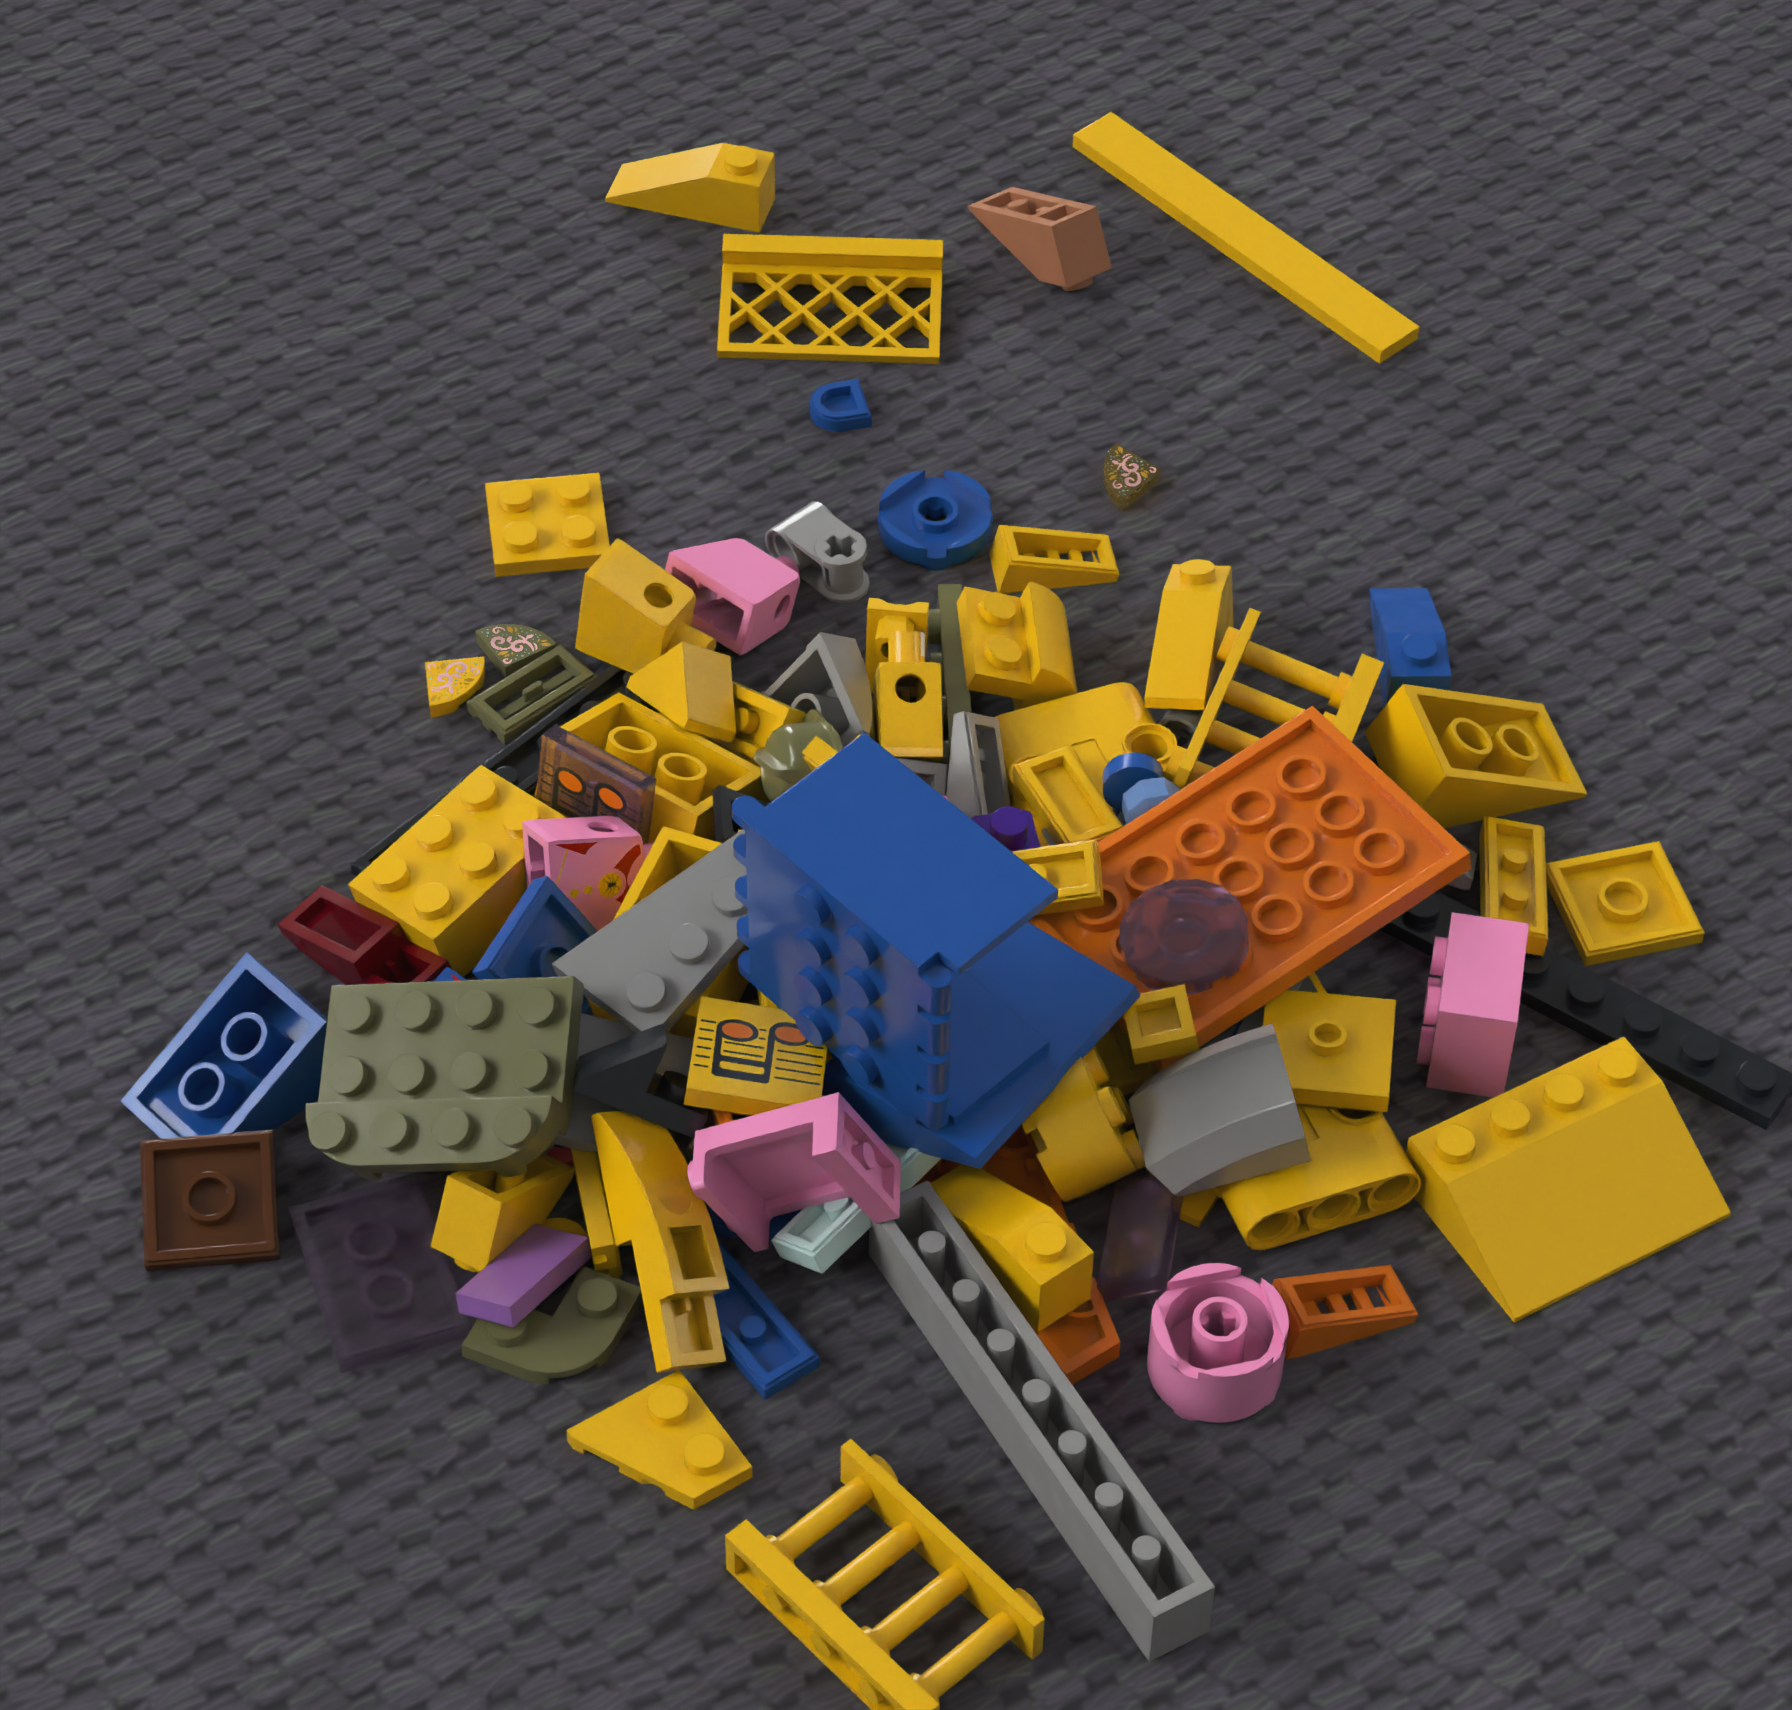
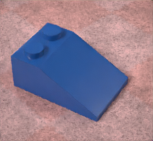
[121,952,328,1139]

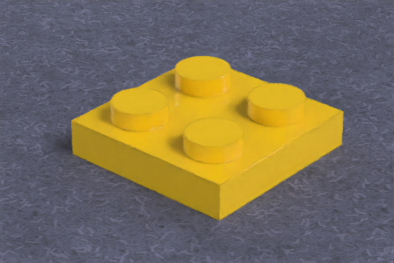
[485,473,610,577]

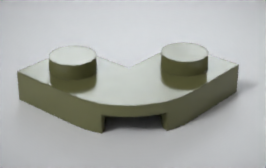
[461,1266,643,1384]

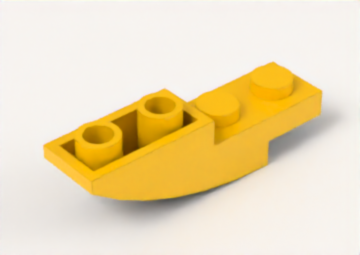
[591,1111,729,1373]

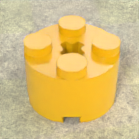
[1022,1046,1146,1202]

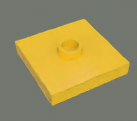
[1263,990,1396,1112]

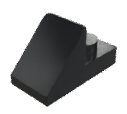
[574,1024,708,1138]

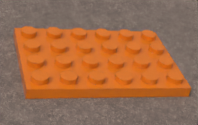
[1028,706,1471,1070]

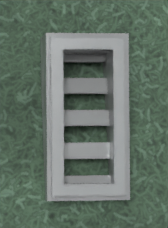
[946,711,1011,819]

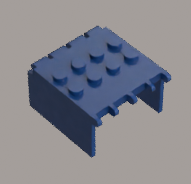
[732,733,1058,1129]

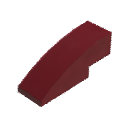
[277,885,453,985]

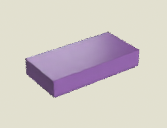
[455,1224,592,1327]

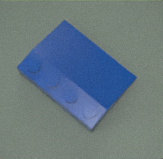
[822,922,1140,1169]

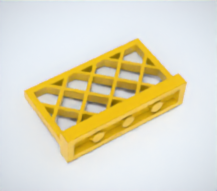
[717,234,943,364]

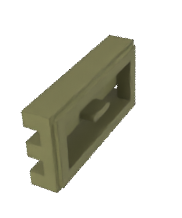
[467,644,598,745]

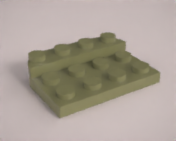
[305,976,584,1180]

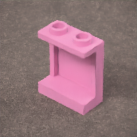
[688,1092,901,1252]

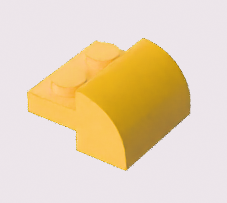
[956,581,1078,710]

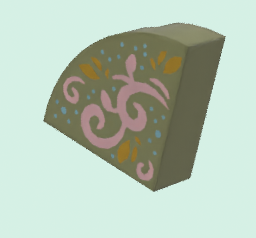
[475,624,557,678]

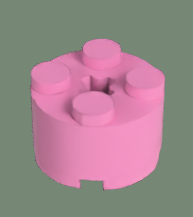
[1147,1263,1289,1423]

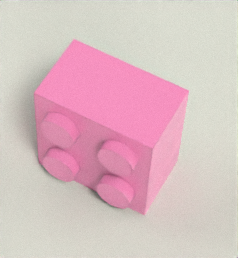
[1416,912,1529,1098]

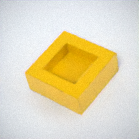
[1124,984,1199,1065]

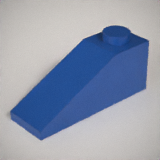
[1369,588,1451,708]

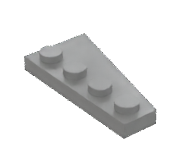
[552,829,748,1034]

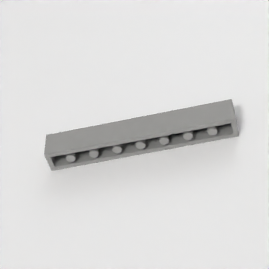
[869,1181,1215,1662]

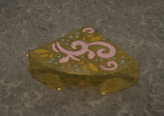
[1103,443,1161,512]

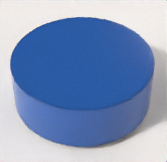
[1102,752,1164,812]

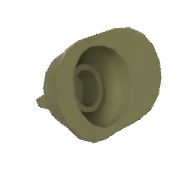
[754,709,843,801]

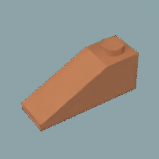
[968,187,1112,291]

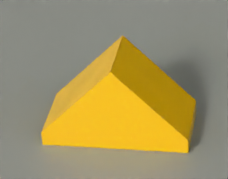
[626,641,736,743]

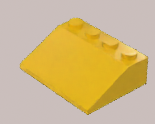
[1406,1037,1731,1323]

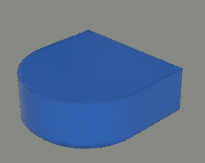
[809,379,872,432]

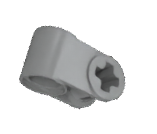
[765,501,870,603]

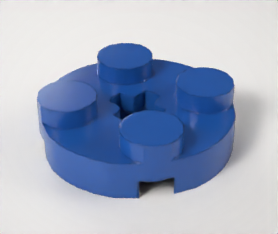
[878,470,993,571]

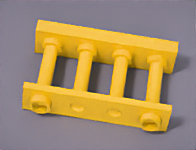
[1164,608,1384,790]
[725,1439,1045,1710]

